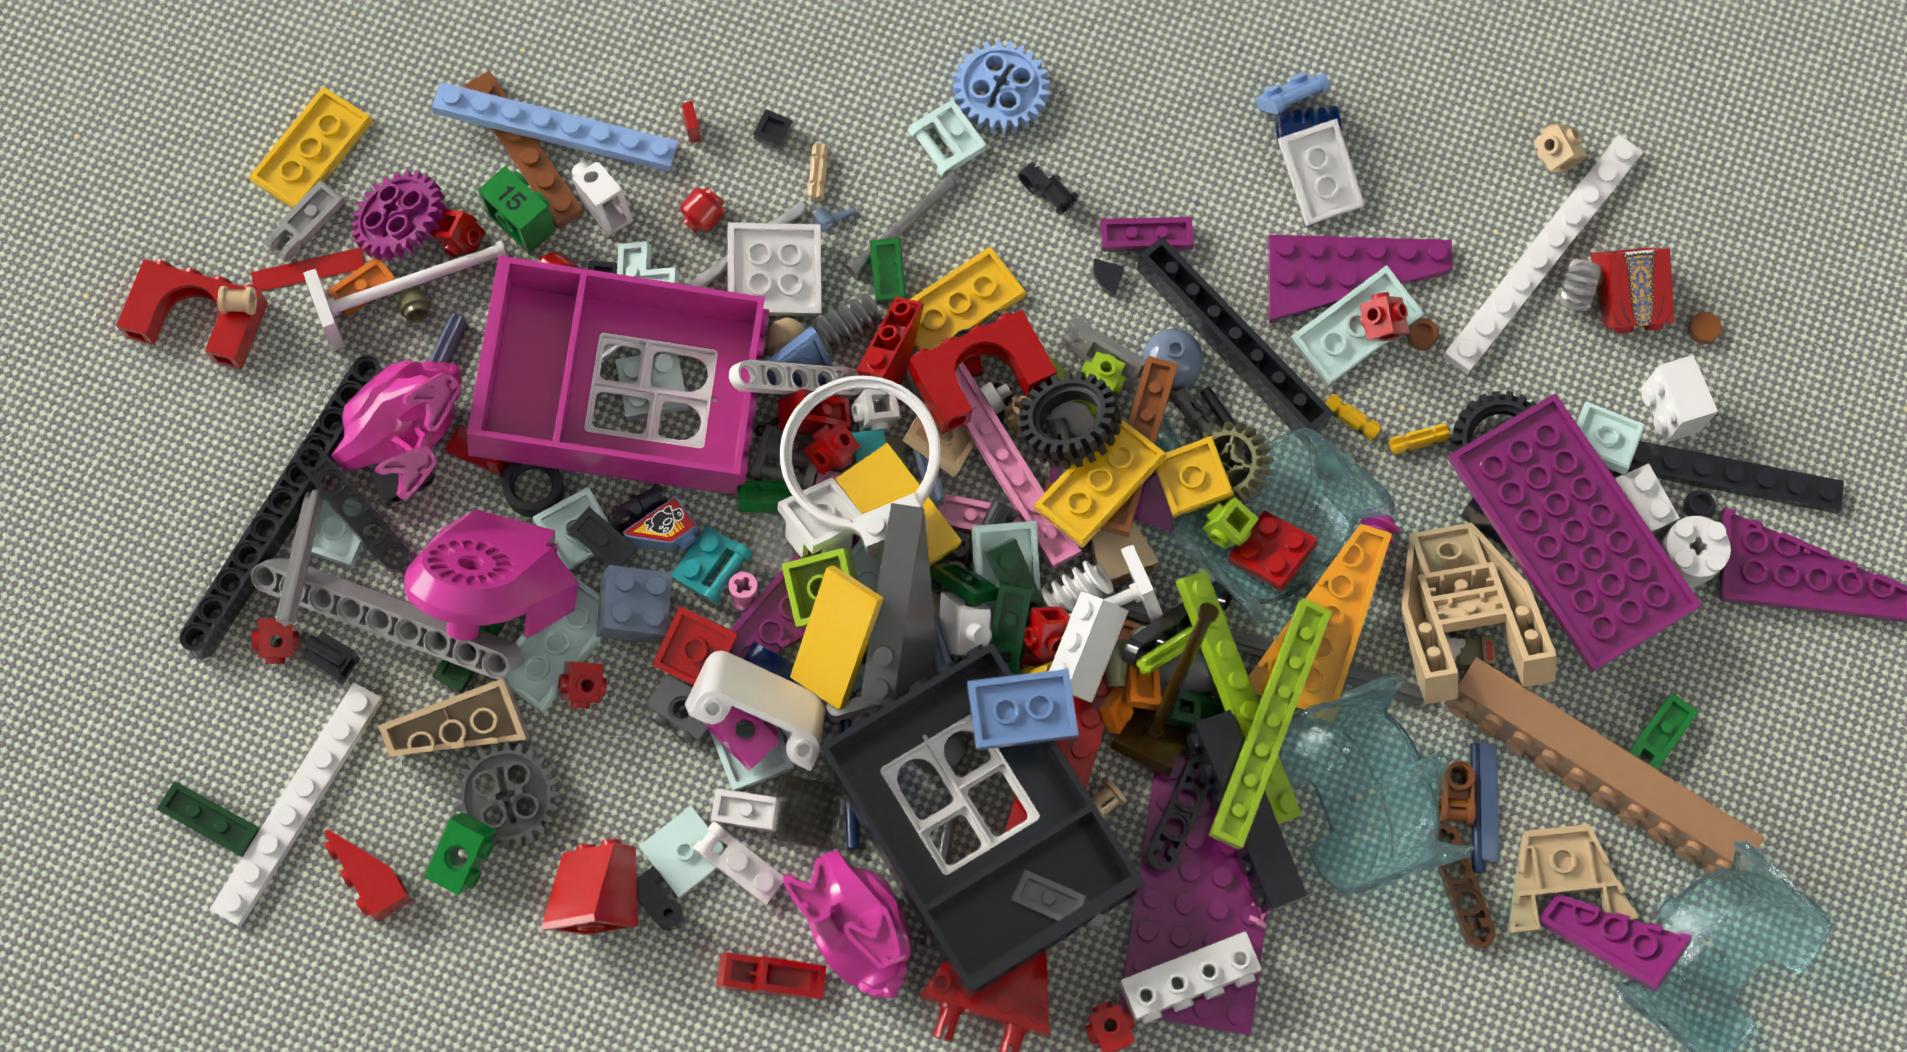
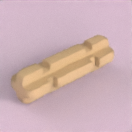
[807,143,829,202]

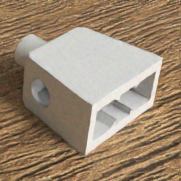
[572,162,633,237]
[939,592,992,655]

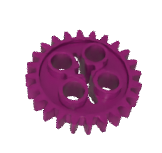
[350,170,446,262]

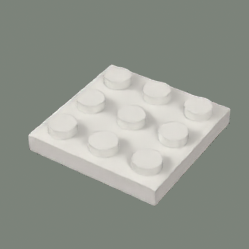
[727,222,821,317]

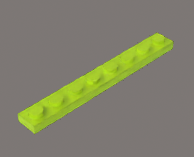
[1175,570,1302,825]
[1209,598,1332,850]

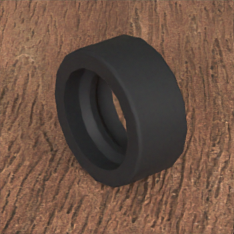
[501,462,564,517]

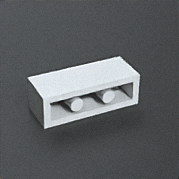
[1049,592,1128,703]

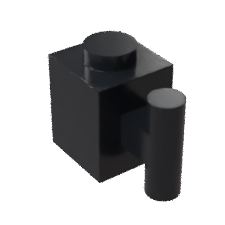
[303,631,361,685]

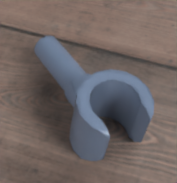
[813,207,857,231]

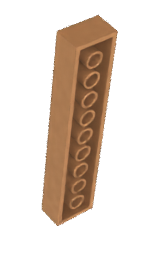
[1444,657,1765,882]

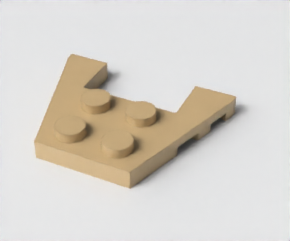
[1508,824,1639,934]

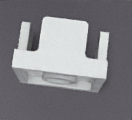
[778,477,862,558]

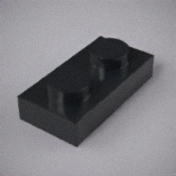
[567,507,638,567]

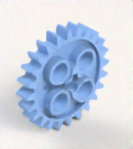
[952,40,1050,134]

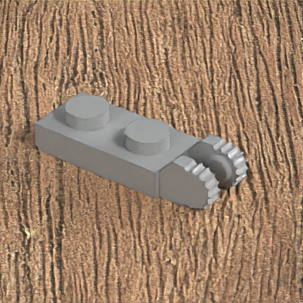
[265,181,346,262]
[1061,318,1146,389]

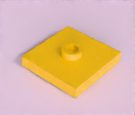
[1156,436,1234,518]

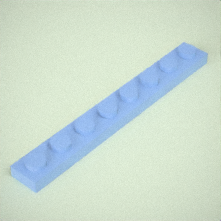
[432,82,678,172]

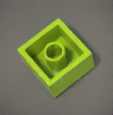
[781,548,859,628]

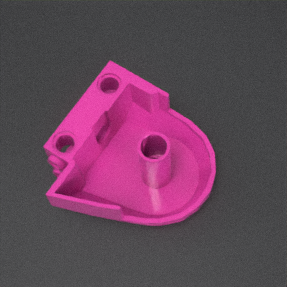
[404,509,579,641]

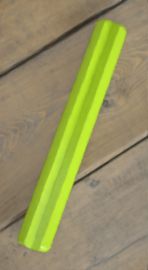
[1136,609,1229,675]

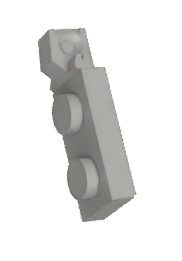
[1011,869,1106,931]

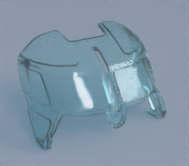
[1173,427,1395,624]
[1278,672,1475,896]
[1614,840,1834,1052]

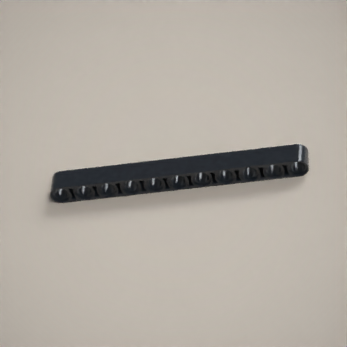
[179,355,383,659]

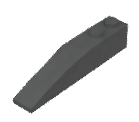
[860,503,937,705]

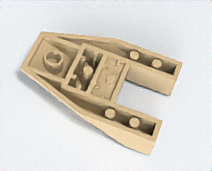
[1402,523,1557,704]

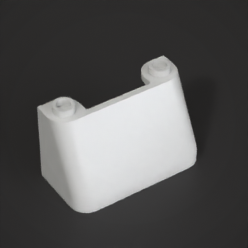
[685,650,826,771]

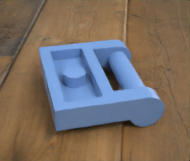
[1254,72,1331,114]

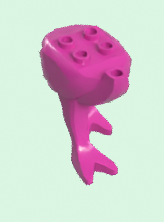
[331,360,462,499]
[782,850,913,999]

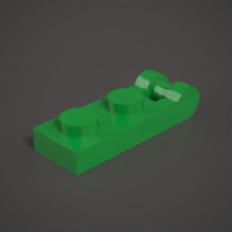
[1628,692,1698,770]

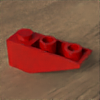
[856,296,924,385]
[324,829,413,921]

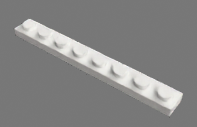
[209,682,384,927]

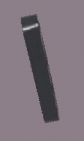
[1144,755,1210,873]

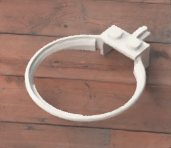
[780,376,941,558]

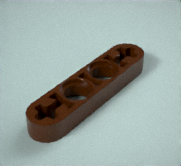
[1428,824,1496,950]

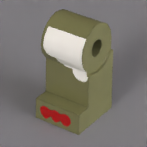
[1446,635,1497,671]

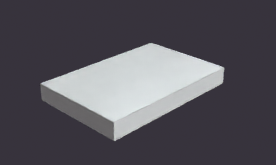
[1278,119,1365,226]

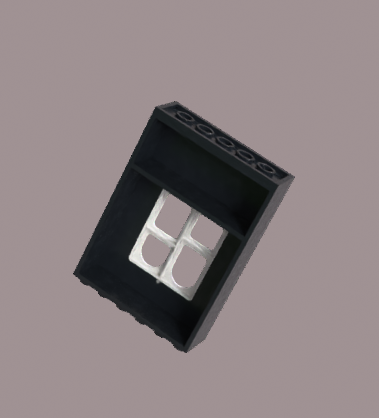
[819,643,1145,999]

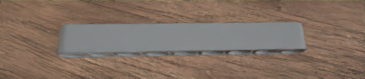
[251,556,523,679]

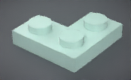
[617,241,679,284]

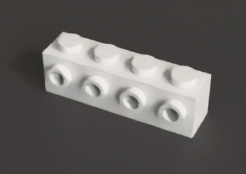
[1118,931,1261,1024]

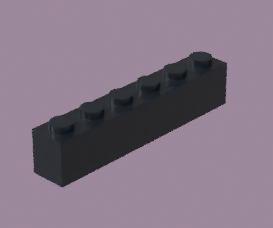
[1186,710,1308,914]

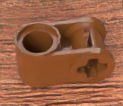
[1437,760,1476,826]

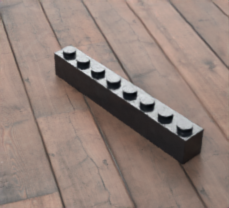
[1136,237,1333,444]

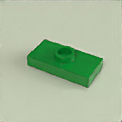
[869,237,906,303]
[737,481,802,513]

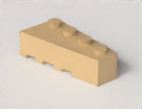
[378,678,530,757]

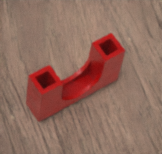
[116,259,268,370]
[909,310,1057,434]

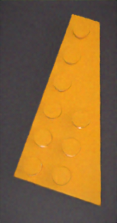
[1248,524,1392,719]

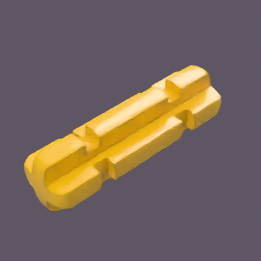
[1325,394,1382,440]
[1389,423,1450,455]

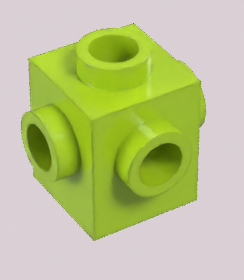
[1081,351,1126,394]
[1202,497,1259,549]

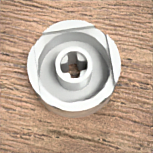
[1659,516,1731,587]

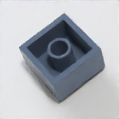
[596,565,672,644]

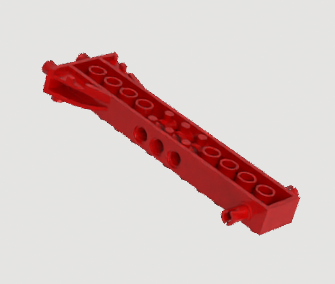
[920,646,1125,1052]

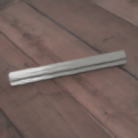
[276,490,324,626]

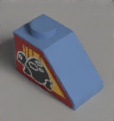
[623,496,700,553]

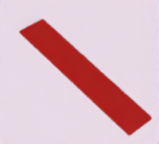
[251,248,364,291]

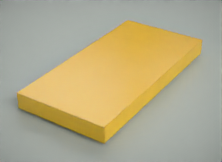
[248,86,373,208]
[910,246,1027,351]
[1033,419,1166,548]
[835,443,962,566]
[790,565,884,710]

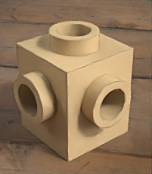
[1534,123,1588,173]

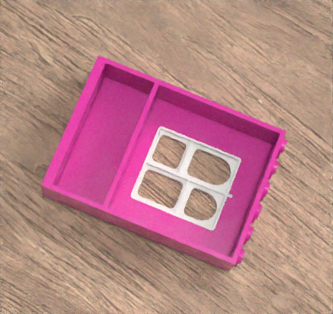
[466,255,769,495]

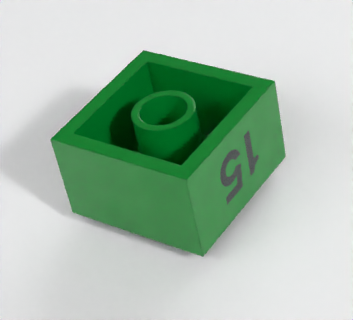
[478,166,556,255]

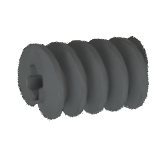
[814,293,883,354]

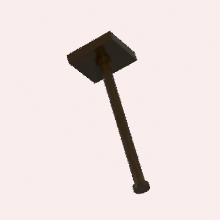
[1110,603,1219,777]

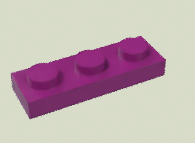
[1100,217,1194,252]

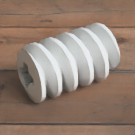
[1041,561,1114,614]

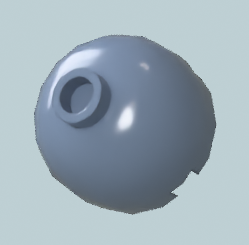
[1142,329,1204,391]

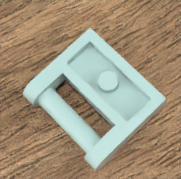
[908,99,987,178]

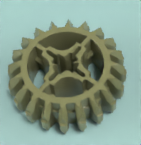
[1203,421,1275,504]

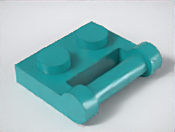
[672,525,753,605]

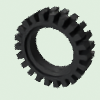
[1019,371,1122,469]
[1452,391,1536,452]

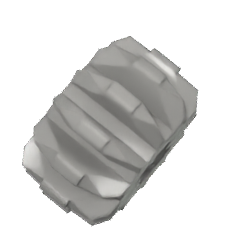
[1559,259,1601,311]

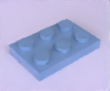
[967,669,1078,750]

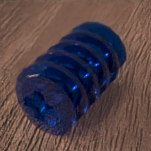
[1275,105,1341,149]

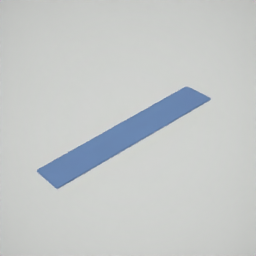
[1479,743,1500,862]

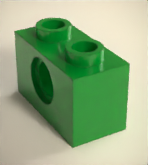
[424,812,496,895]

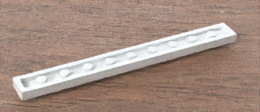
[1443,135,1644,375]

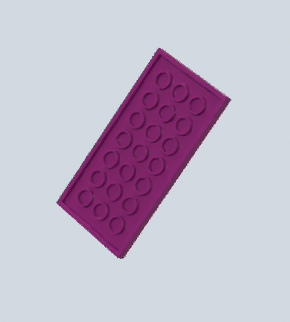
[1447,393,1702,673]
[1119,756,1280,1036]

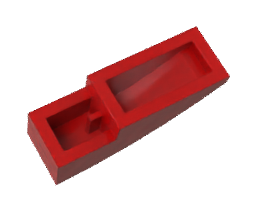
[716,952,827,1000]

